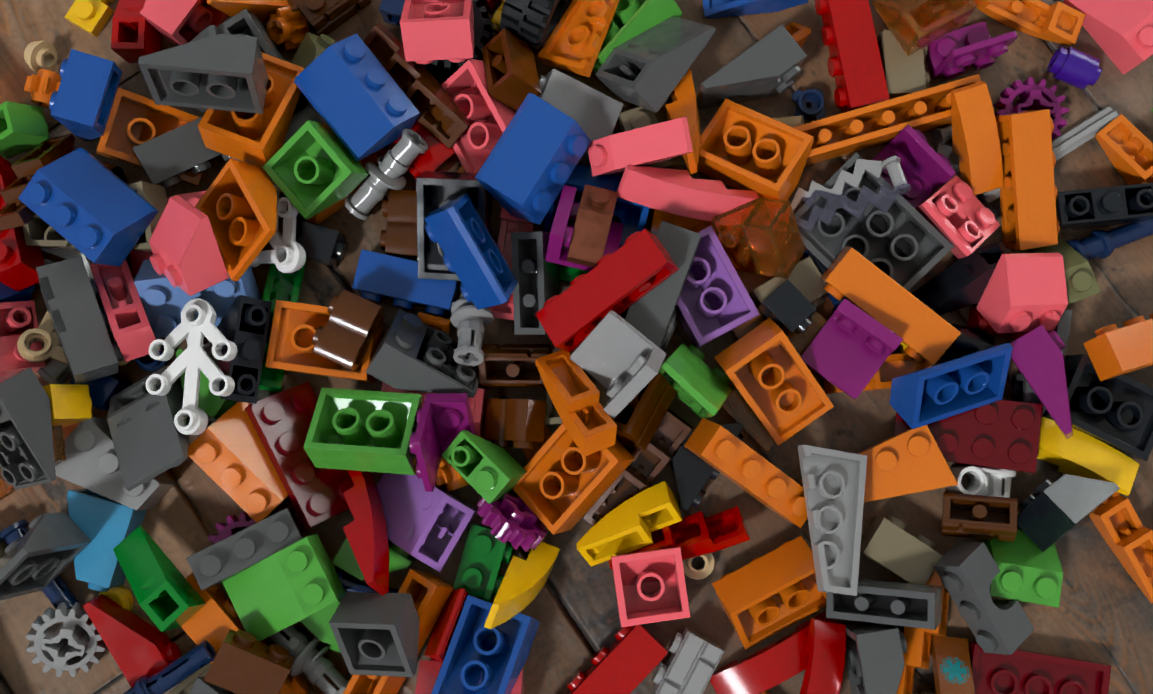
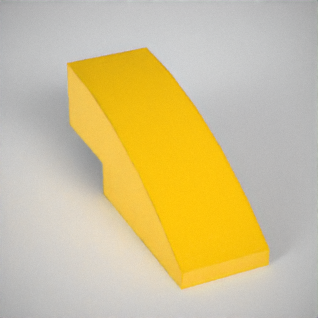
[1037,416,1140,496]
[576,481,682,567]
[484,541,560,630]

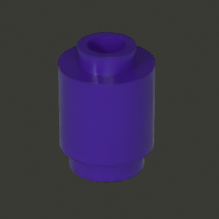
[1047,47,1102,90]

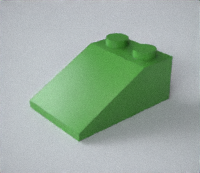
[658,343,732,419]
[222,534,346,641]

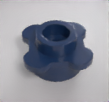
[792,88,826,121]

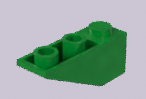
[113,526,206,632]

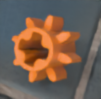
[267,6,309,50]
[24,69,62,109]
[436,458,470,492]

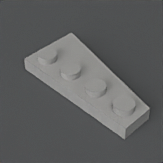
[797,445,867,596]

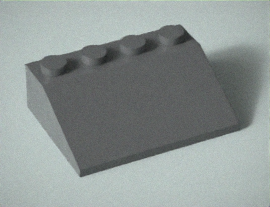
[783,152,954,291]

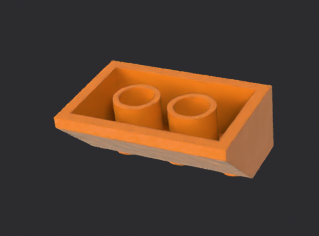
[697,99,814,210]
[188,402,288,523]
[513,423,635,535]
[712,536,826,650]

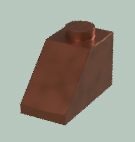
[566,184,618,268]

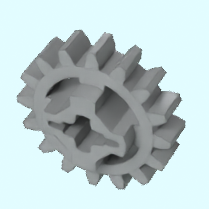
[26,602,107,678]

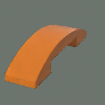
[968,0,1086,46]

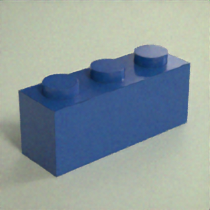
[352,249,461,317]

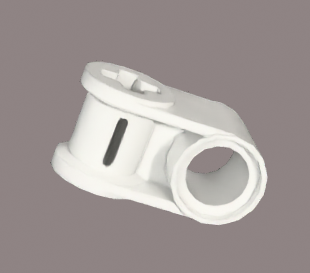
[946,466,1016,498]

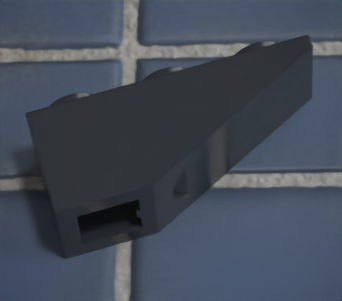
[912,241,1012,316]

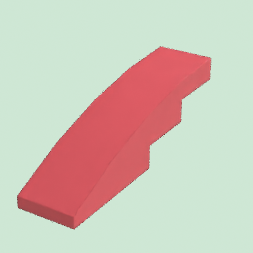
[616,165,761,226]

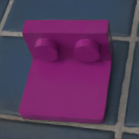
[924,21,1018,80]
[872,125,956,208]
[545,185,624,272]
[801,298,903,399]
[410,393,476,492]

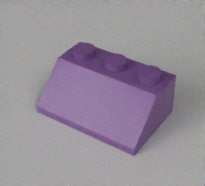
[675,226,760,348]

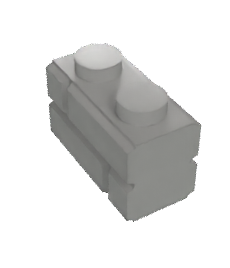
[652,627,725,694]

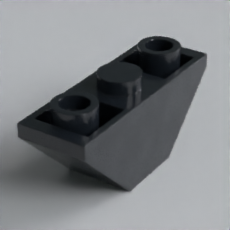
[1056,183,1153,230]
[211,295,272,404]
[670,422,744,510]

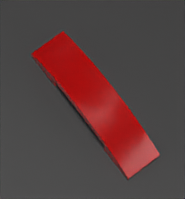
[710,611,831,694]
[800,617,846,694]

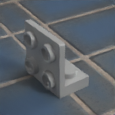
[570,310,666,418]

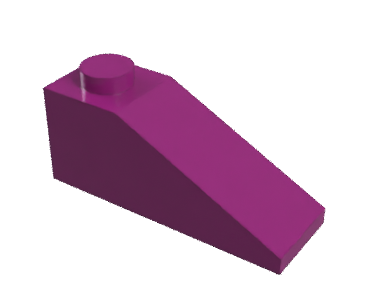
[1010,325,1073,439]

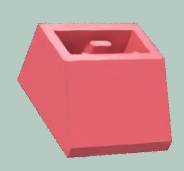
[915,175,1000,259]
[0,300,45,377]

